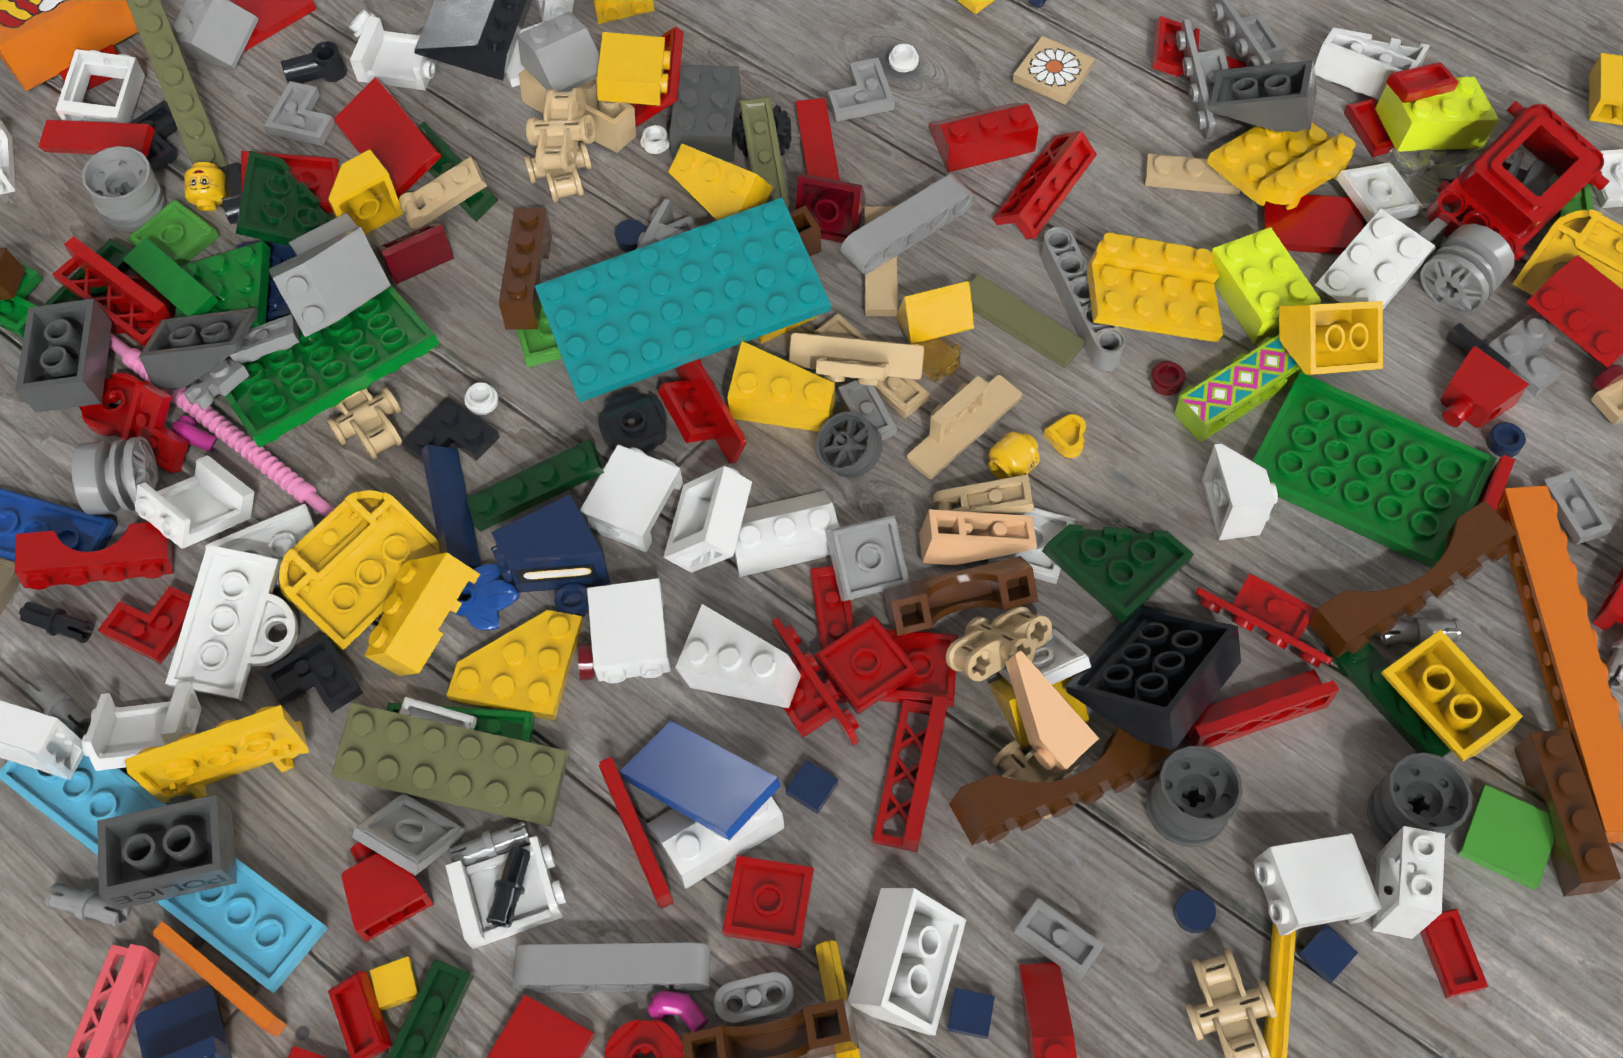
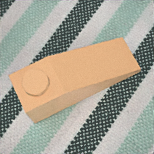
[919,509,1037,565]
[1005,650,1099,773]

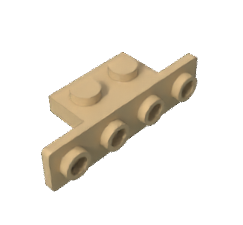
[789,332,925,385]
[907,375,1022,479]

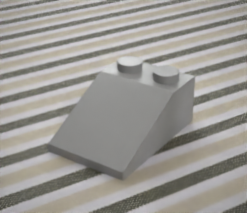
[268,226,391,337]

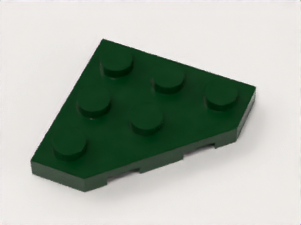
[235,151,335,247]
[1042,524,1194,624]

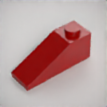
[1019,962,1077,1058]

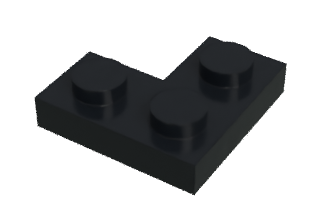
[130,100,178,173]
[401,397,500,463]
[260,634,364,713]

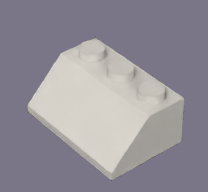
[734,491,840,577]
[647,796,784,889]
[847,888,966,1036]

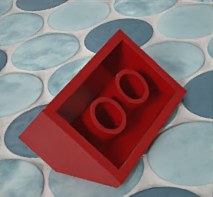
[928,102,1039,173]
[1526,255,1623,369]

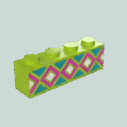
[1174,335,1305,443]

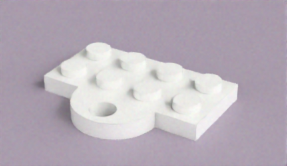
[165,545,299,701]

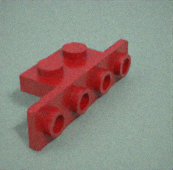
[658,359,747,463]
[1195,574,1333,668]
[772,617,859,746]

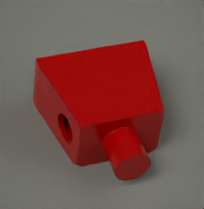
[1440,346,1529,428]
[341,842,434,942]

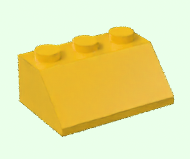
[1279,301,1383,375]
[1381,629,1523,762]

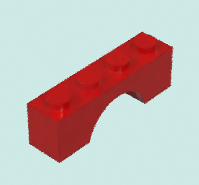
[14,522,174,590]

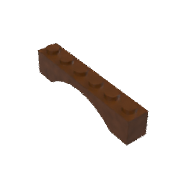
[1308,501,1516,658]
[949,727,1173,846]

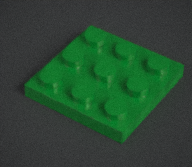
[175,241,271,329]

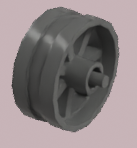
[816,411,882,478]

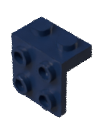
[135,986,232,1058]

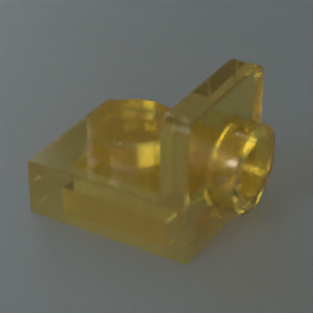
[917,337,961,383]

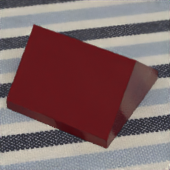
[795,174,866,243]
[376,222,454,285]

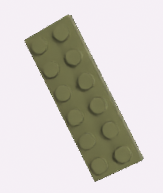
[331,703,570,827]

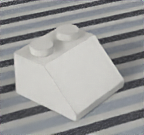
[1202,444,1278,541]

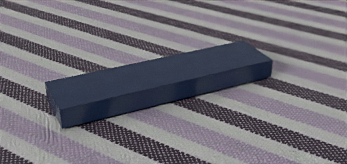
[421,444,481,569]

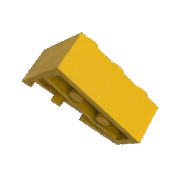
[668,144,773,220]
[727,341,835,432]
[364,553,480,676]

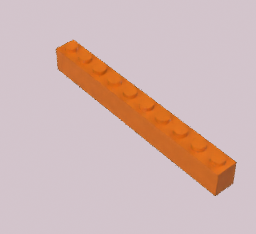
[1495,486,1623,843]

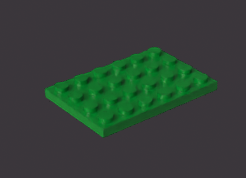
[224,284,440,448]
[1252,372,1497,568]

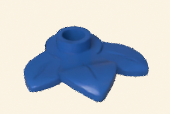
[454,564,520,630]

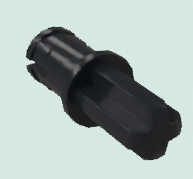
[1446,323,1511,369]
[19,602,94,643]
[486,847,530,928]

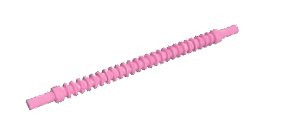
[109,333,335,517]

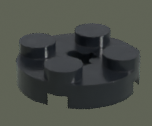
[599,391,668,453]

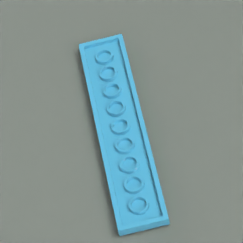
[0,755,328,994]

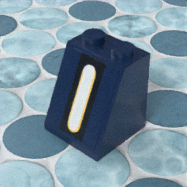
[491,495,611,593]

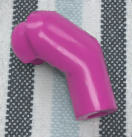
[172,415,217,453]
[648,990,709,1032]

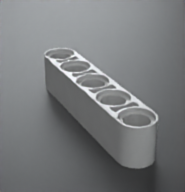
[840,174,975,274]
[1041,227,1125,371]
[513,943,710,993]

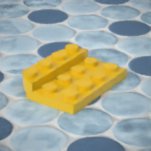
[1206,122,1356,210]
[1512,209,1623,296]
[1087,233,1223,343]
[278,490,441,651]
[125,705,309,803]

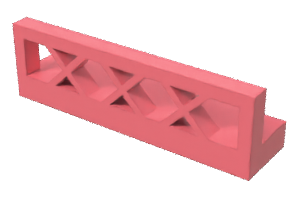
[66,944,160,1058]

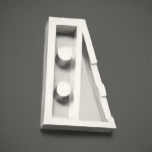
[1314,28,1430,100]
[675,604,801,708]

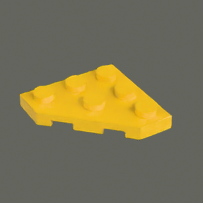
[446,610,584,721]

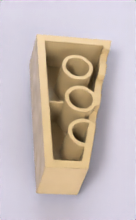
[519,69,636,153]

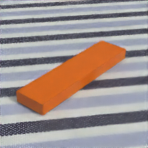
[153,921,287,1037]

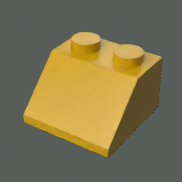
[328,149,404,235]

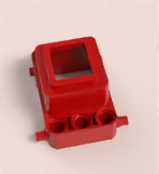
[1427,101,1610,262]

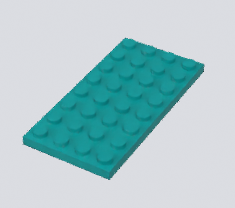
[535,197,831,403]

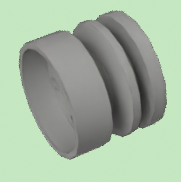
[81,146,166,233]
[1420,224,1514,314]
[71,436,159,516]

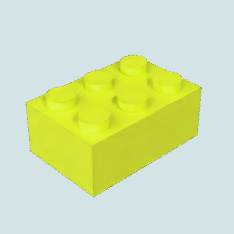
[1375,76,1499,152]
[1211,227,1322,345]

